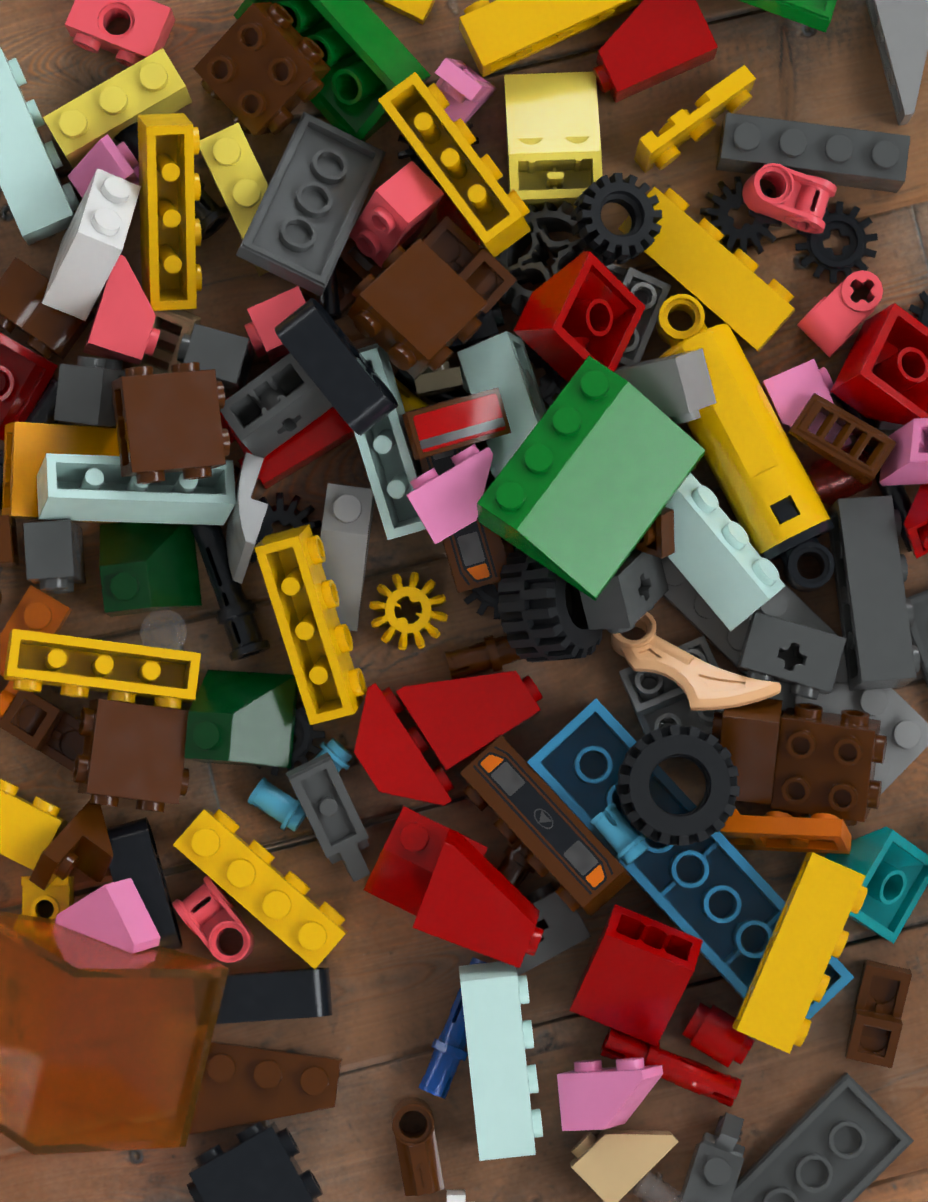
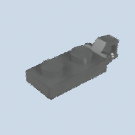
[285,752,371,882]
[678,1112,745,1202]

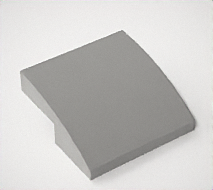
[226,452,268,584]

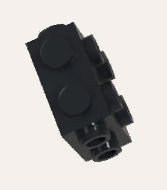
[187,1121,323,1202]

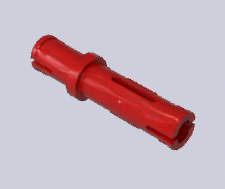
[600,1028,742,1107]

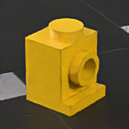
[21,876,74,942]

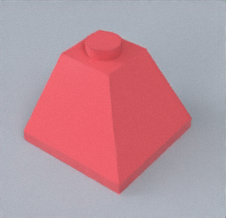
[83,255,161,365]

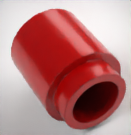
[682,1003,755,1068]

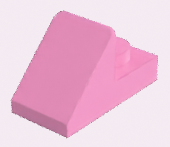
[435,58,497,123]

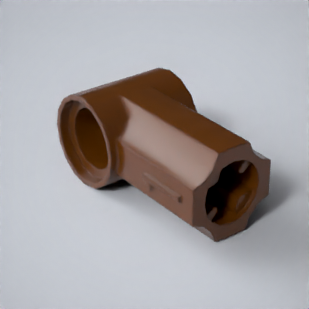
[392,1097,445,1196]

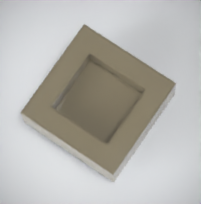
[414,361,464,398]

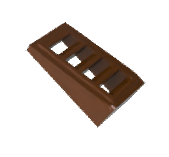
[788,393,897,485]

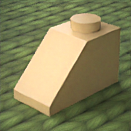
[570,1130,679,1202]

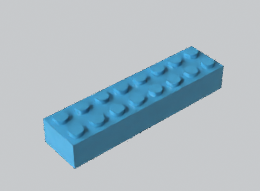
[527,698,854,1020]

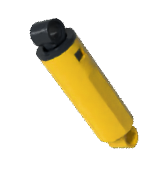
[656,294,835,592]

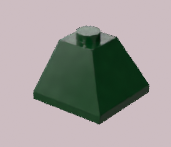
[99,522,202,617]
[184,670,298,768]

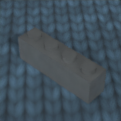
[716,113,910,193]
[826,495,920,691]

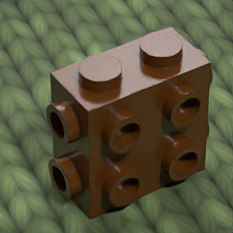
[193,2,331,136]
[347,238,488,379]
[111,362,230,484]
[73,699,189,813]
[771,703,887,826]

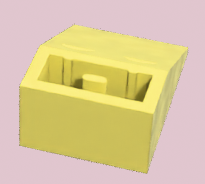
[504,71,603,210]

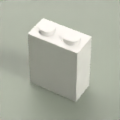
[42,168,141,321]

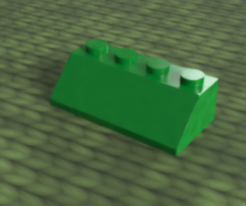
[234,0,431,142]

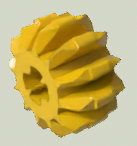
[369,572,448,651]

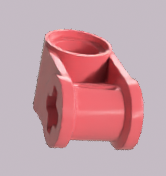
[742,163,837,234]
[797,270,883,358]
[172,875,255,963]

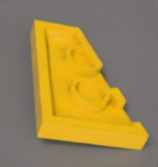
[634,65,756,173]

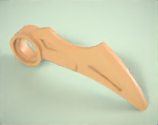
[611,612,781,711]

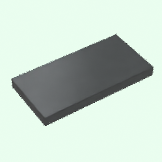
[236,112,386,297]
[731,1072,914,1202]

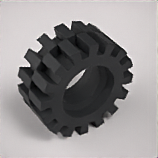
[570,173,662,265]

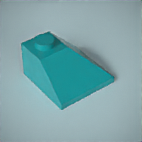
[825,827,928,944]

